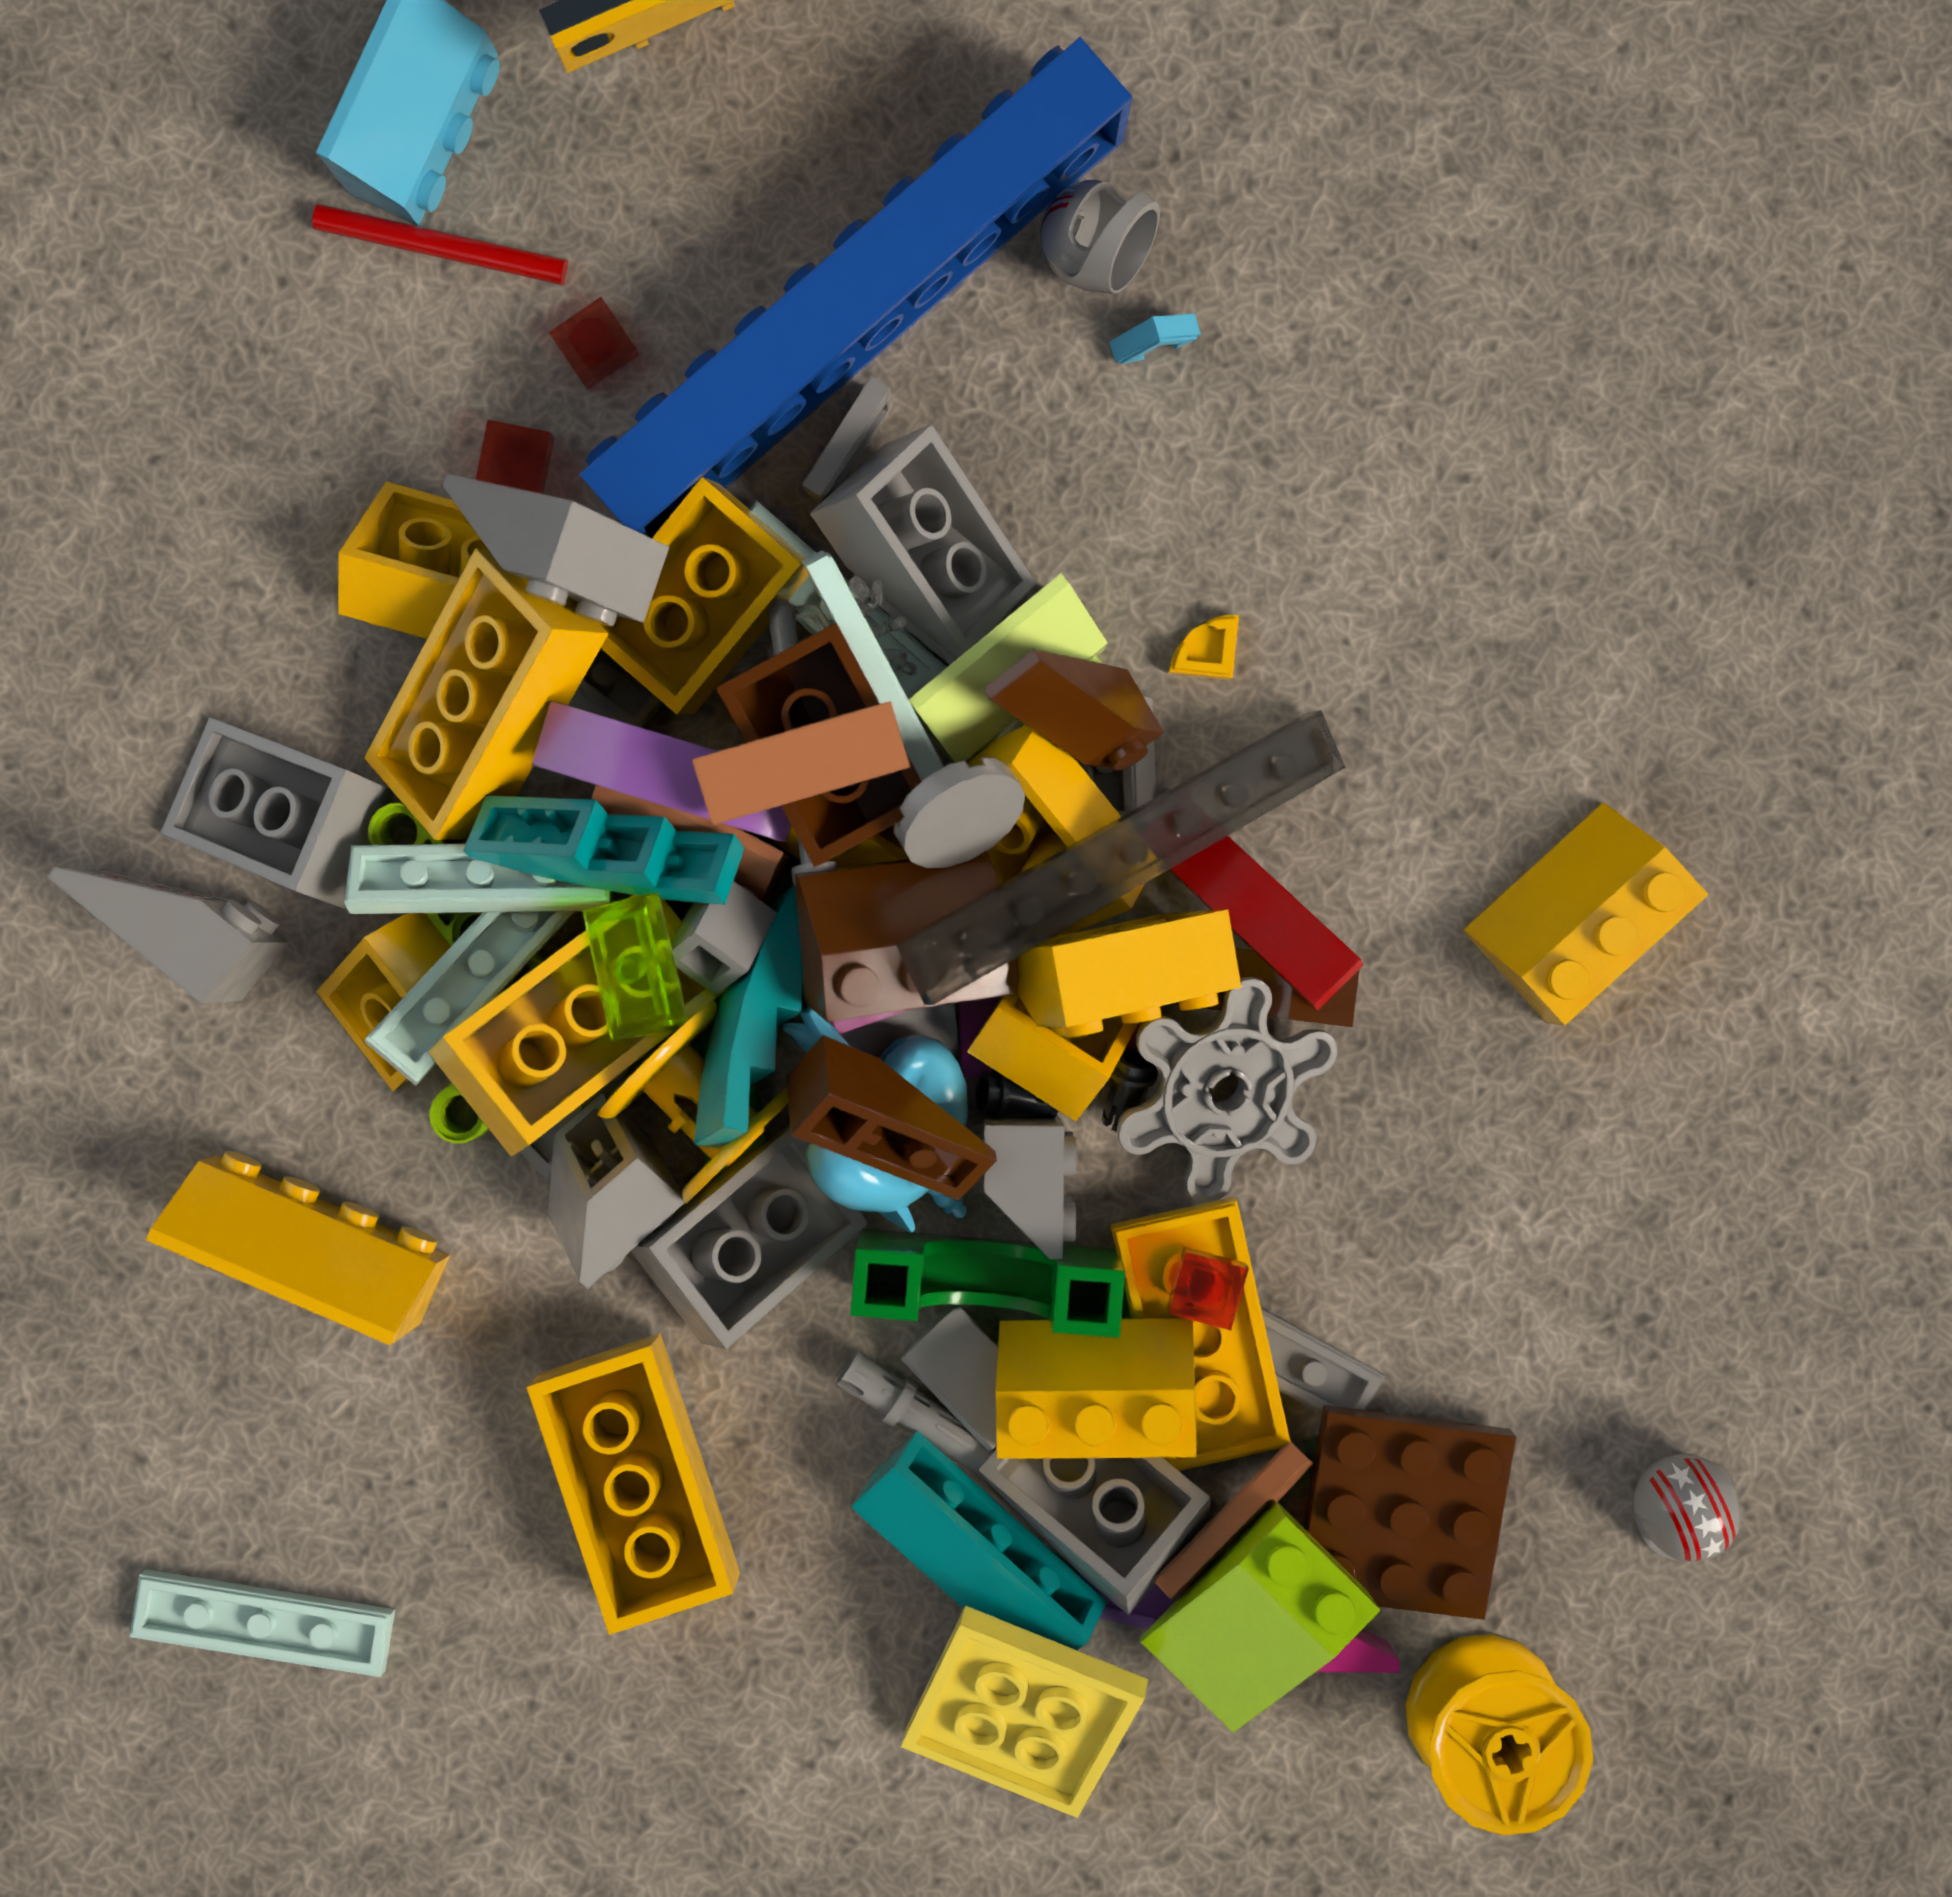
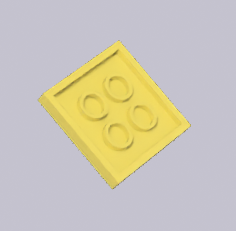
[901,1606,1148,1818]

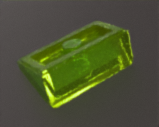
[582,892,687,1042]

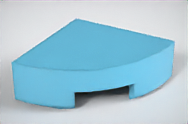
[1109,313,1201,364]

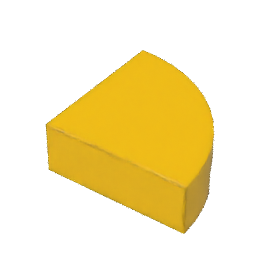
[1168,615,1239,680]

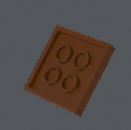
[1303,1405,1516,1620]

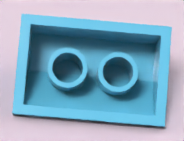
[316,0,500,226]

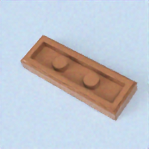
[692,701,910,826]
[1155,1443,1314,1600]

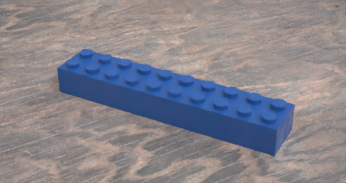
[579,37,1133,538]

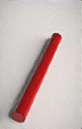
[312,204,568,285]

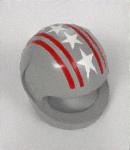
[1040,180,1160,294]
[1633,1453,1741,1562]

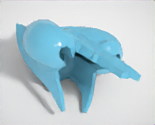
[783,1006,968,1232]

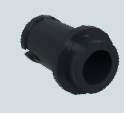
[1101,1048,1158,1132]
[976,1069,1058,1119]

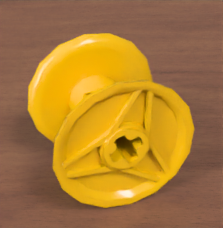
[597,1000,788,1204]
[1405,1634,1594,1836]

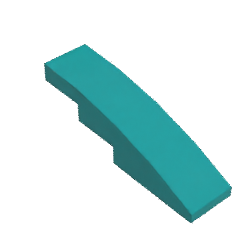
[463,795,745,905]
[694,886,802,1149]

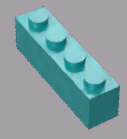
[851,1430,1107,1651]

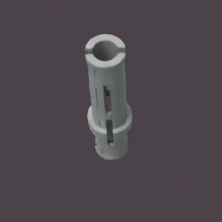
[835,1350,997,1483]

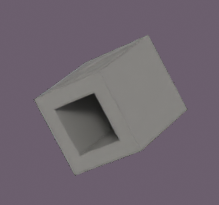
[663,881,777,995]

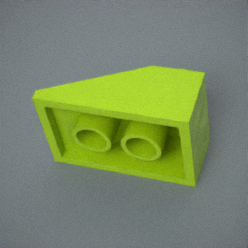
[1139,1499,1381,1733]

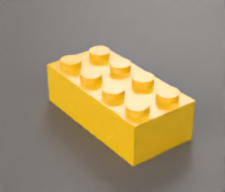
[428,895,726,1157]
[526,1333,740,1635]

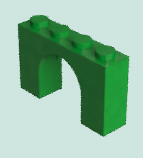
[850,1228,1125,1338]

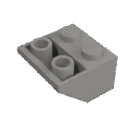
[548,1092,685,1289]
[983,1116,1077,1259]

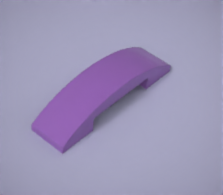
[532,701,791,842]

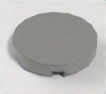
[894,758,1025,868]

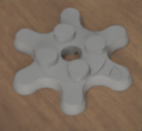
[1117,977,1338,1203]

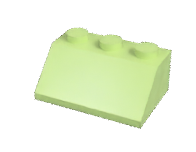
[908,573,1107,764]

